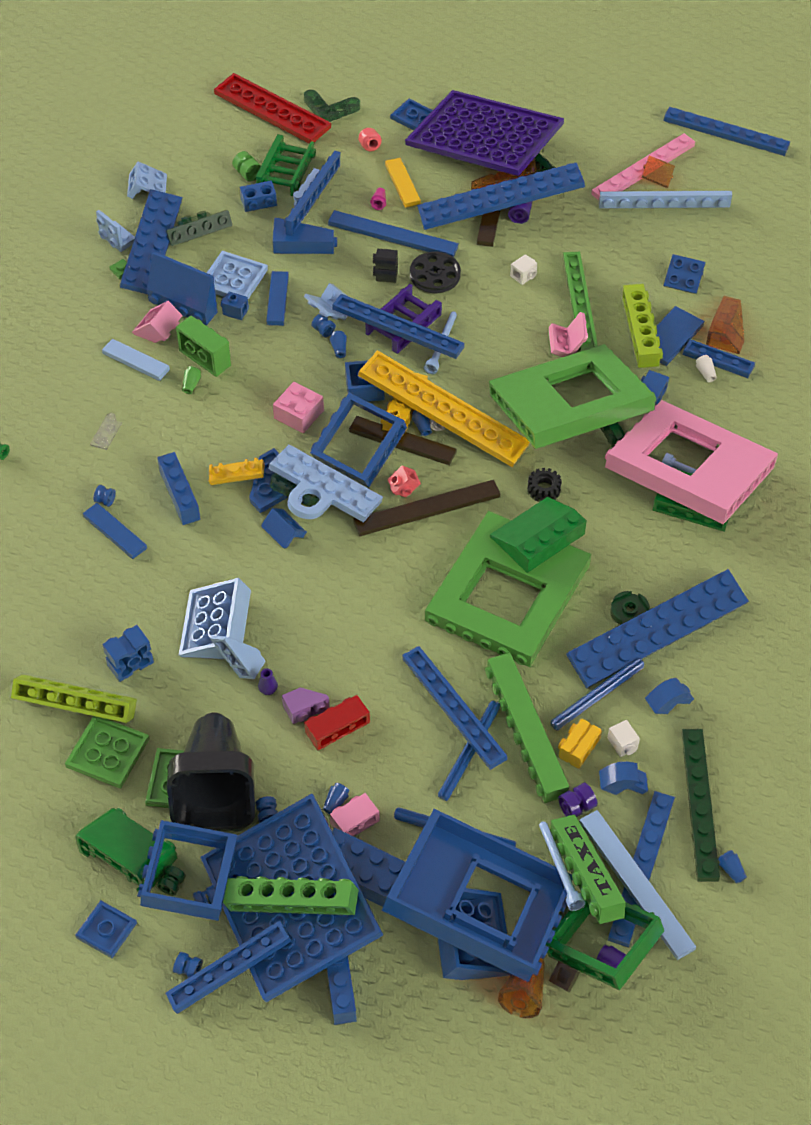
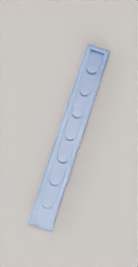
[579,810,696,960]

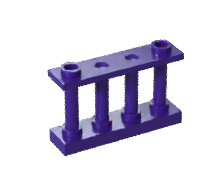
[365,284,442,354]

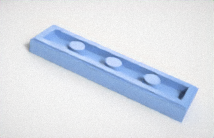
[102,339,170,381]

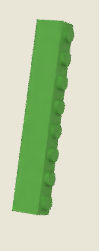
[485,653,569,803]

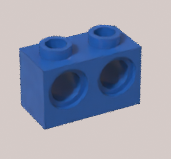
[240,181,277,212]

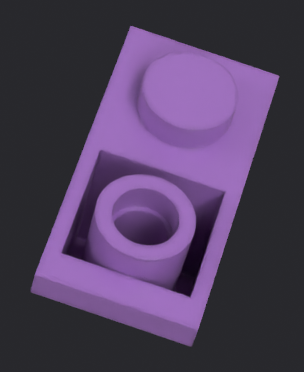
[282,687,329,724]

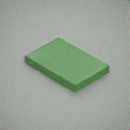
[145,748,184,808]

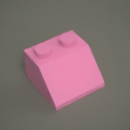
[132,301,182,343]

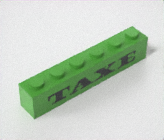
[550,815,626,924]

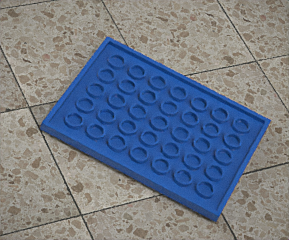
[201,794,384,1002]

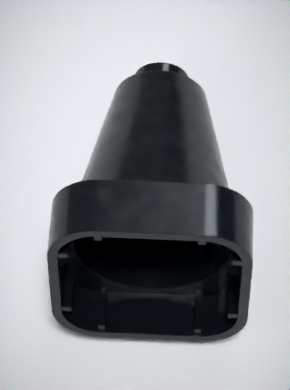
[167,712,255,830]

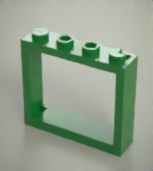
[546,901,665,991]

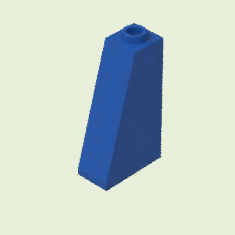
[273,218,337,254]

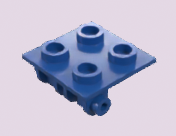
[663,254,706,294]

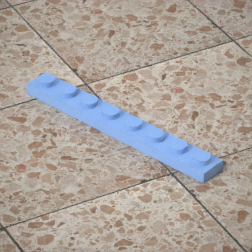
[599,191,732,208]

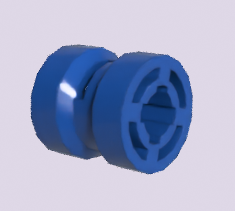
[311,314,336,337]
[255,796,278,823]
[192,885,215,904]
[173,952,203,978]

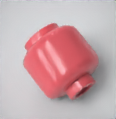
[358,128,382,152]

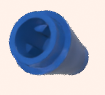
[330,331,347,358]
[412,410,432,436]
[322,782,350,814]
[718,850,747,884]

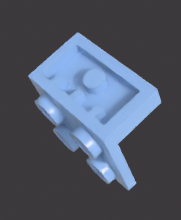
[127,161,167,199]
[96,210,135,252]
[304,283,347,320]

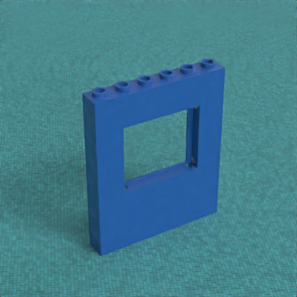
[382,809,575,982]

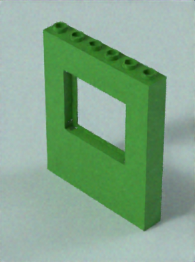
[489,344,656,449]
[425,511,592,667]

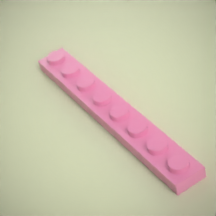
[591,133,695,200]

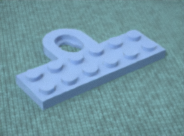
[268,445,383,522]

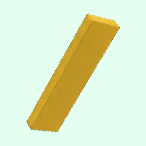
[385,158,421,208]

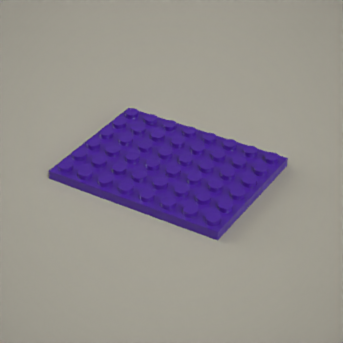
[405,90,564,176]

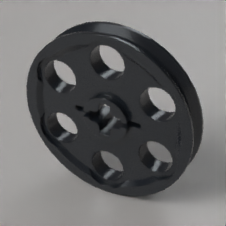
[410,252,461,293]

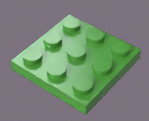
[65,716,150,789]

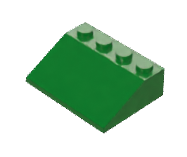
[490,497,587,573]

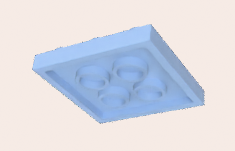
[207,251,268,299]

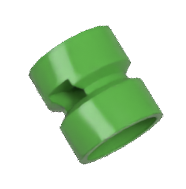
[232,151,261,182]

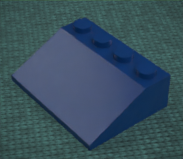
[147,252,218,326]
[438,888,513,980]

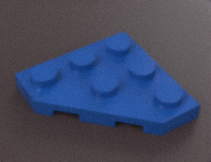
[249,448,297,513]

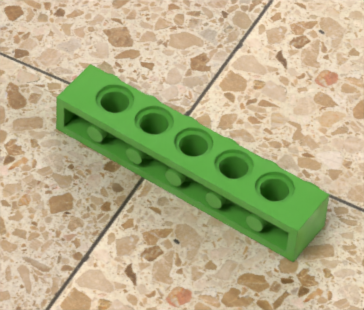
[223,876,359,915]

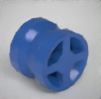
[93,485,116,507]

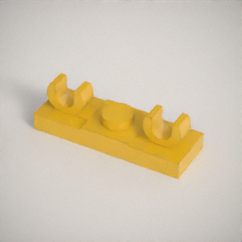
[209,458,265,485]

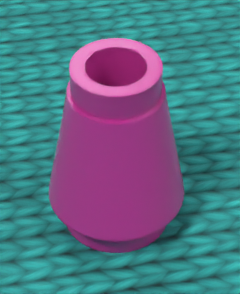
[370,188,386,210]

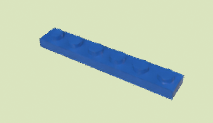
[166,921,292,1014]

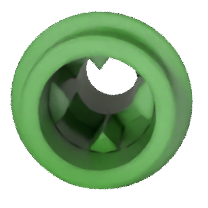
[182,366,201,394]

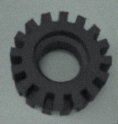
[527,468,562,501]

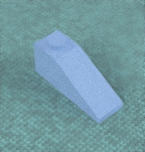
[210,636,265,679]

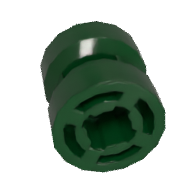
[157,866,186,896]

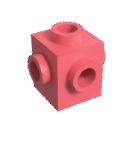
[387,465,421,498]

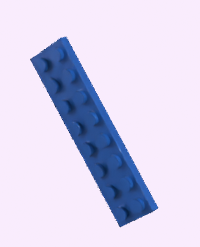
[120,189,182,294]

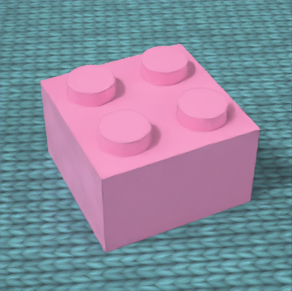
[273,382,324,434]

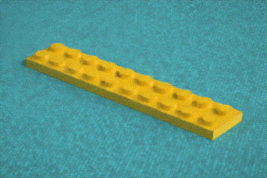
[358,350,530,467]

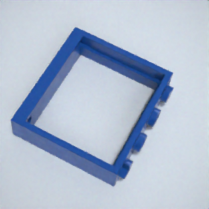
[310,393,407,488]
[137,820,237,921]

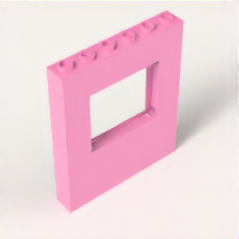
[605,400,778,524]

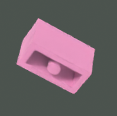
[330,793,380,837]

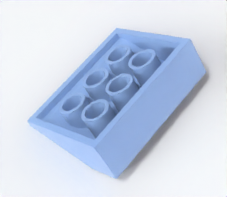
[179,578,251,659]

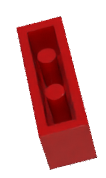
[304,695,370,751]

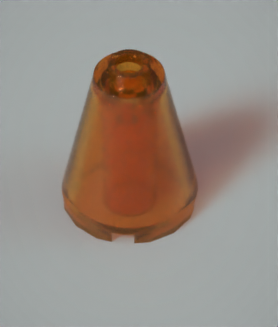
[498,958,545,1018]

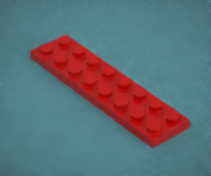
[214,73,331,144]

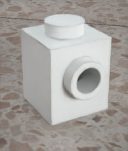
[510,254,537,285]
[607,720,640,757]

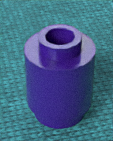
[596,944,626,969]

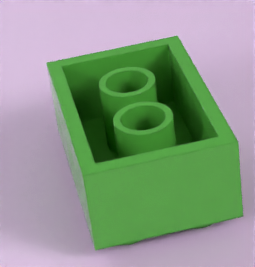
[176,316,231,377]

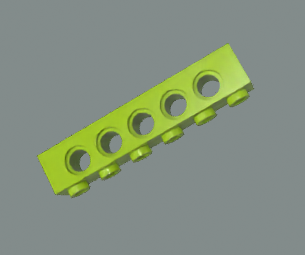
[622,283,663,368]
[11,674,137,723]

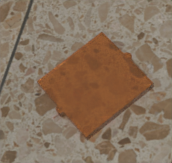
[641,155,675,188]

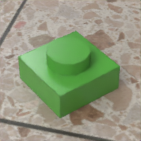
[109,259,127,279]

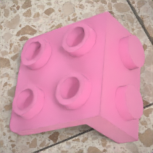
[549,312,588,357]

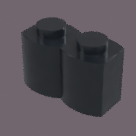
[373,248,398,283]

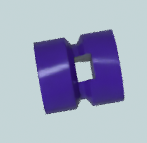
[508,201,533,224]
[558,782,598,817]

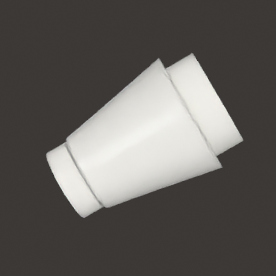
[696,355,717,382]

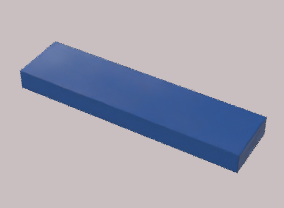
[266,271,289,326]
[683,339,755,378]
[83,503,147,559]

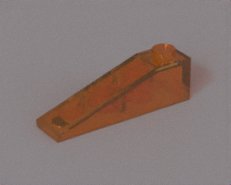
[706,296,744,354]

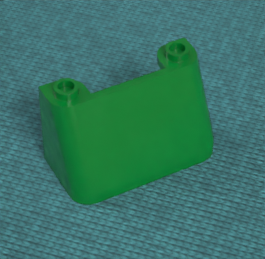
[75,808,178,891]

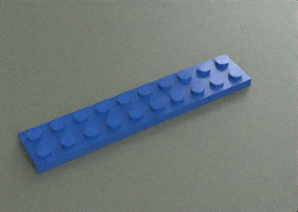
[417,162,585,230]
[566,569,749,689]

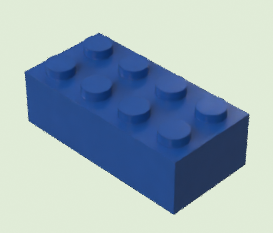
[332,828,405,907]

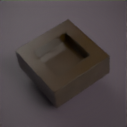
[548,961,580,992]

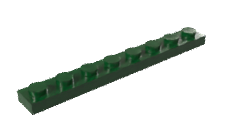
[681,729,720,882]

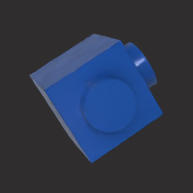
[221,291,249,321]

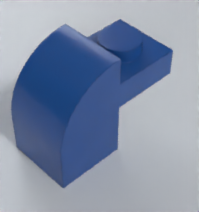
[645,678,694,714]
[599,762,648,795]

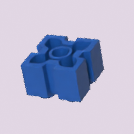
[102,625,154,682]

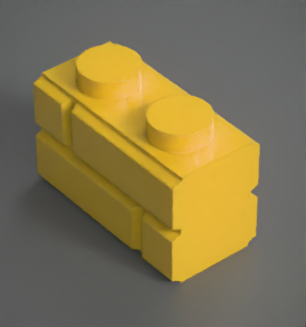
[558,719,602,769]

